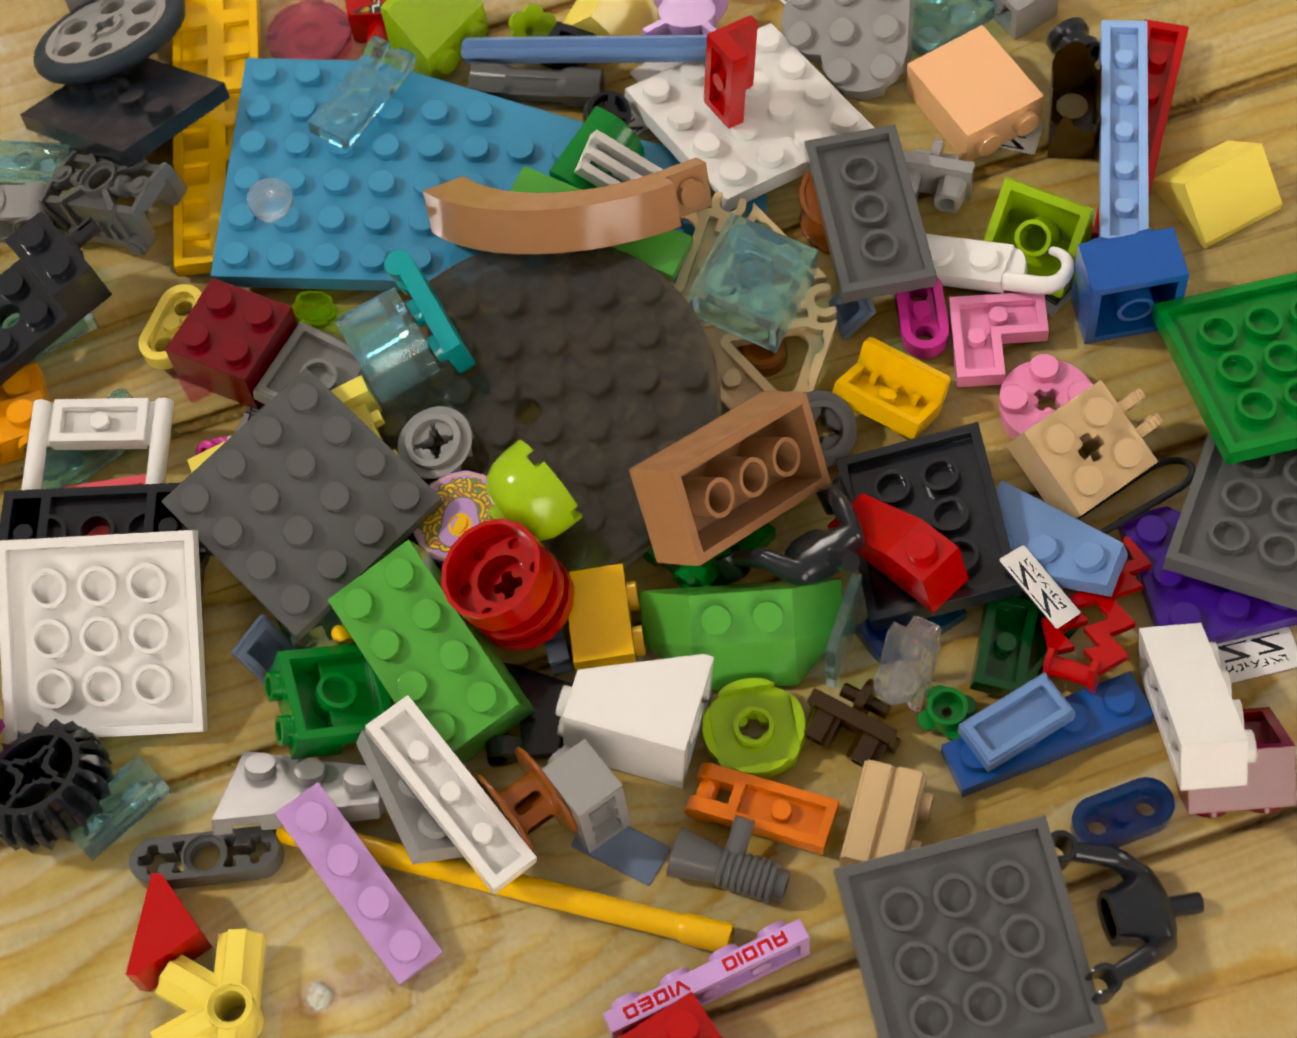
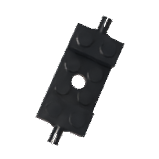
[0,211,113,386]
[0,483,214,595]

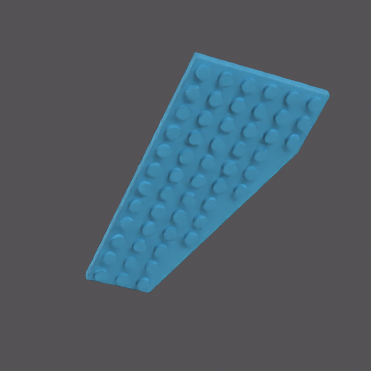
[210,58,767,297]

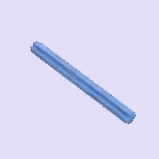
[461,35,707,64]

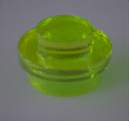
[291,291,337,330]

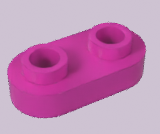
[895,277,949,359]

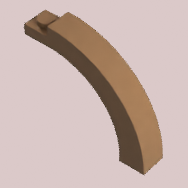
[423,157,713,254]

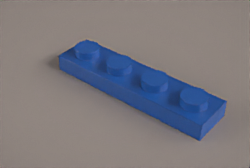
[941,671,1154,797]

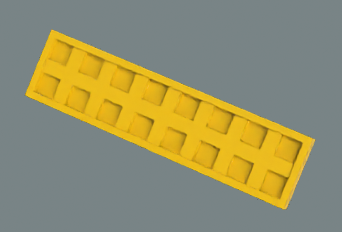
[172,0,262,277]

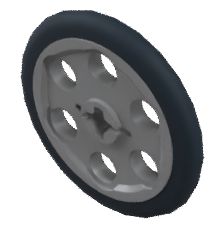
[34,0,185,85]

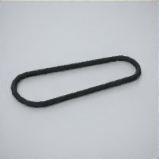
[1076,457,1196,534]

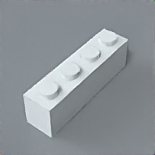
[1139,623,1257,791]

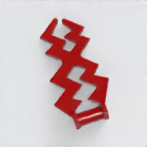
[1042,537,1152,694]

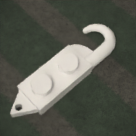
[926,234,1075,295]

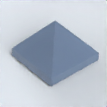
[828,291,876,340]
[230,614,297,684]

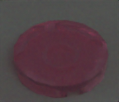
[266,0,353,60]

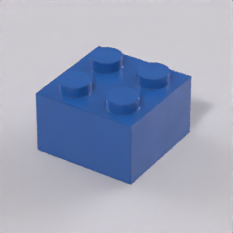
[1070,227,1189,344]

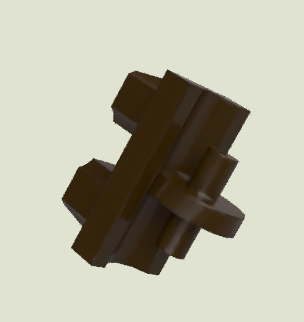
[804,678,902,768]

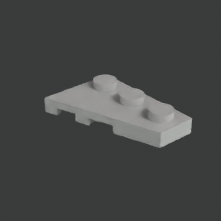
[356,730,464,864]
[212,751,385,835]

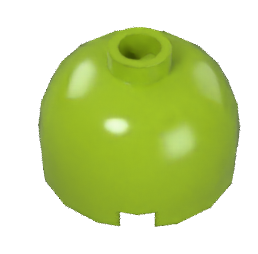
[486,439,583,541]

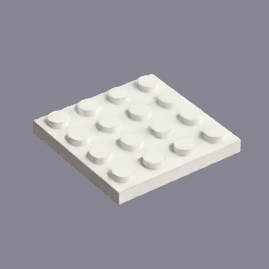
[625,23,874,212]
[0,530,208,742]

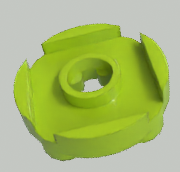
[702,678,806,779]

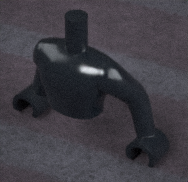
[713,476,865,586]
[1051,830,1205,1005]

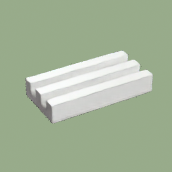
[574,130,663,187]

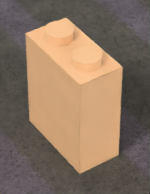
[906,25,1044,162]

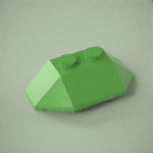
[640,577,845,691]

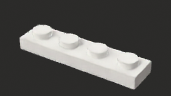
[365,695,537,895]

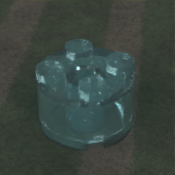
[334,288,440,404]

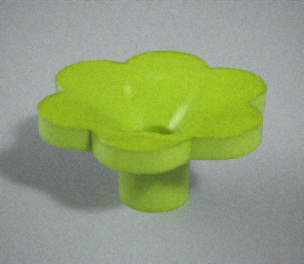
[509,3,557,37]

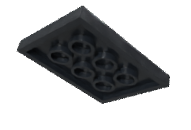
[20,58,230,167]
[836,422,1022,632]

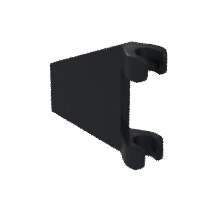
[486,662,573,767]

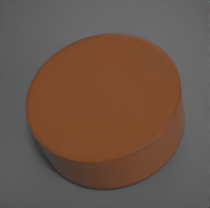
[740,338,787,377]

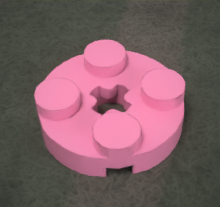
[998,354,1093,439]

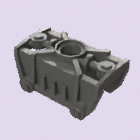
[39,151,188,256]

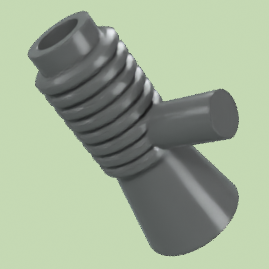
[666,815,791,904]

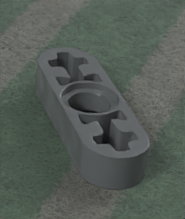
[129,826,284,889]

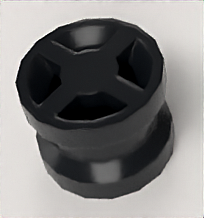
[1046,17,1100,64]
[582,91,631,125]

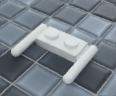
[21,398,174,490]

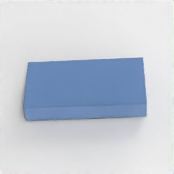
[958,672,1076,772]

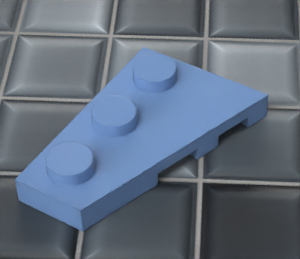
[996,480,1128,597]

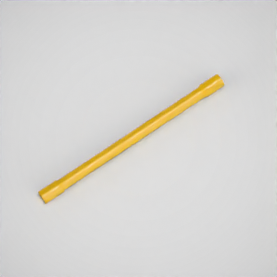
[276,824,735,952]

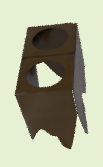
[1047,41,1102,159]

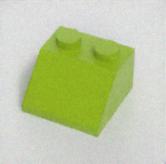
[380,0,489,80]

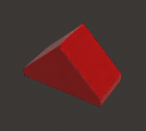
[126,873,212,992]

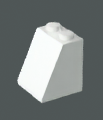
[556,654,714,789]

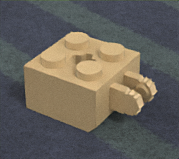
[1005,380,1163,518]

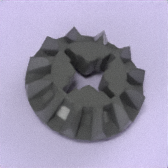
[806,390,857,467]

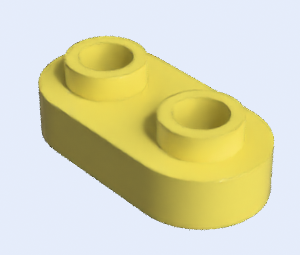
[138,284,202,370]

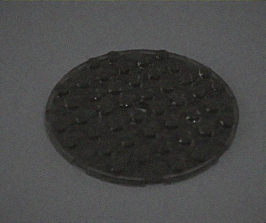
[357,247,721,572]

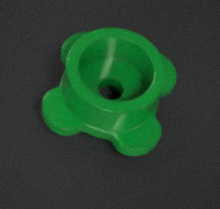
[917,685,977,741]

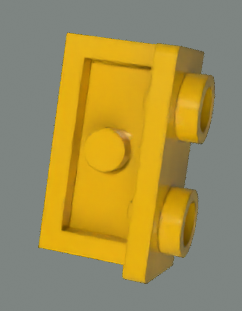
[832,337,951,439]

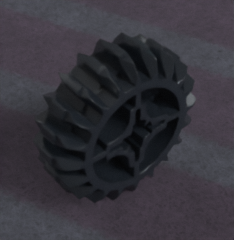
[0,719,115,853]

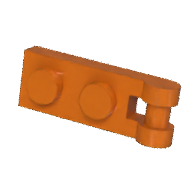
[684,763,839,855]

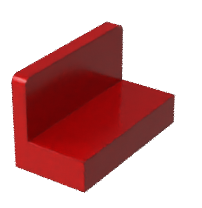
[703,15,758,129]

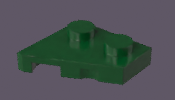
[969,596,1085,697]

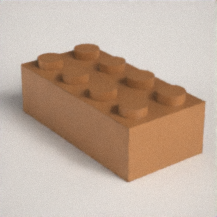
[629,391,831,566]

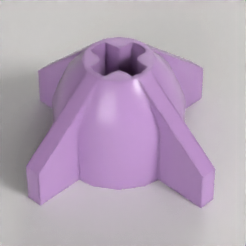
[642,0,728,35]

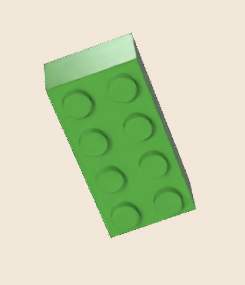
[328,540,535,764]

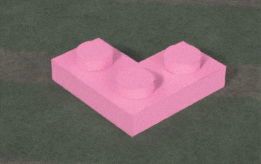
[948,293,1049,387]

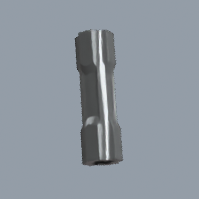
[468,62,605,107]

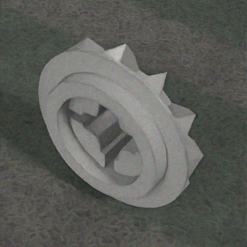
[398,406,476,481]

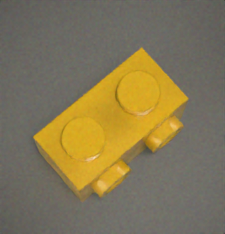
[568,563,646,673]

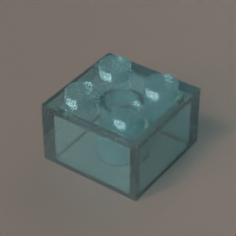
[688,212,818,353]

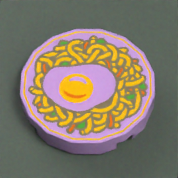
[413,470,493,565]

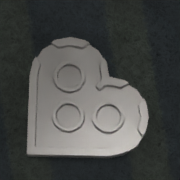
[781,0,914,100]

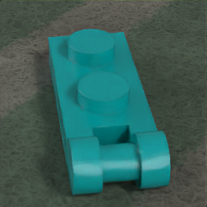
[384,250,476,373]

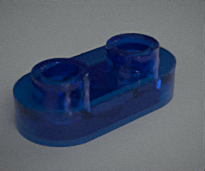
[1070,777,1175,848]

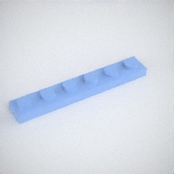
[1099,20,1149,238]

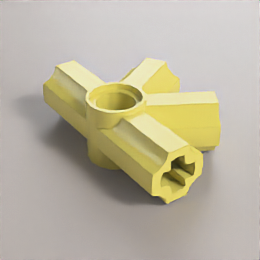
[150,929,267,1038]

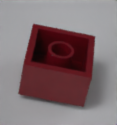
[165,278,298,410]

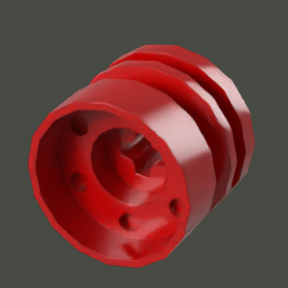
[441,518,574,651]

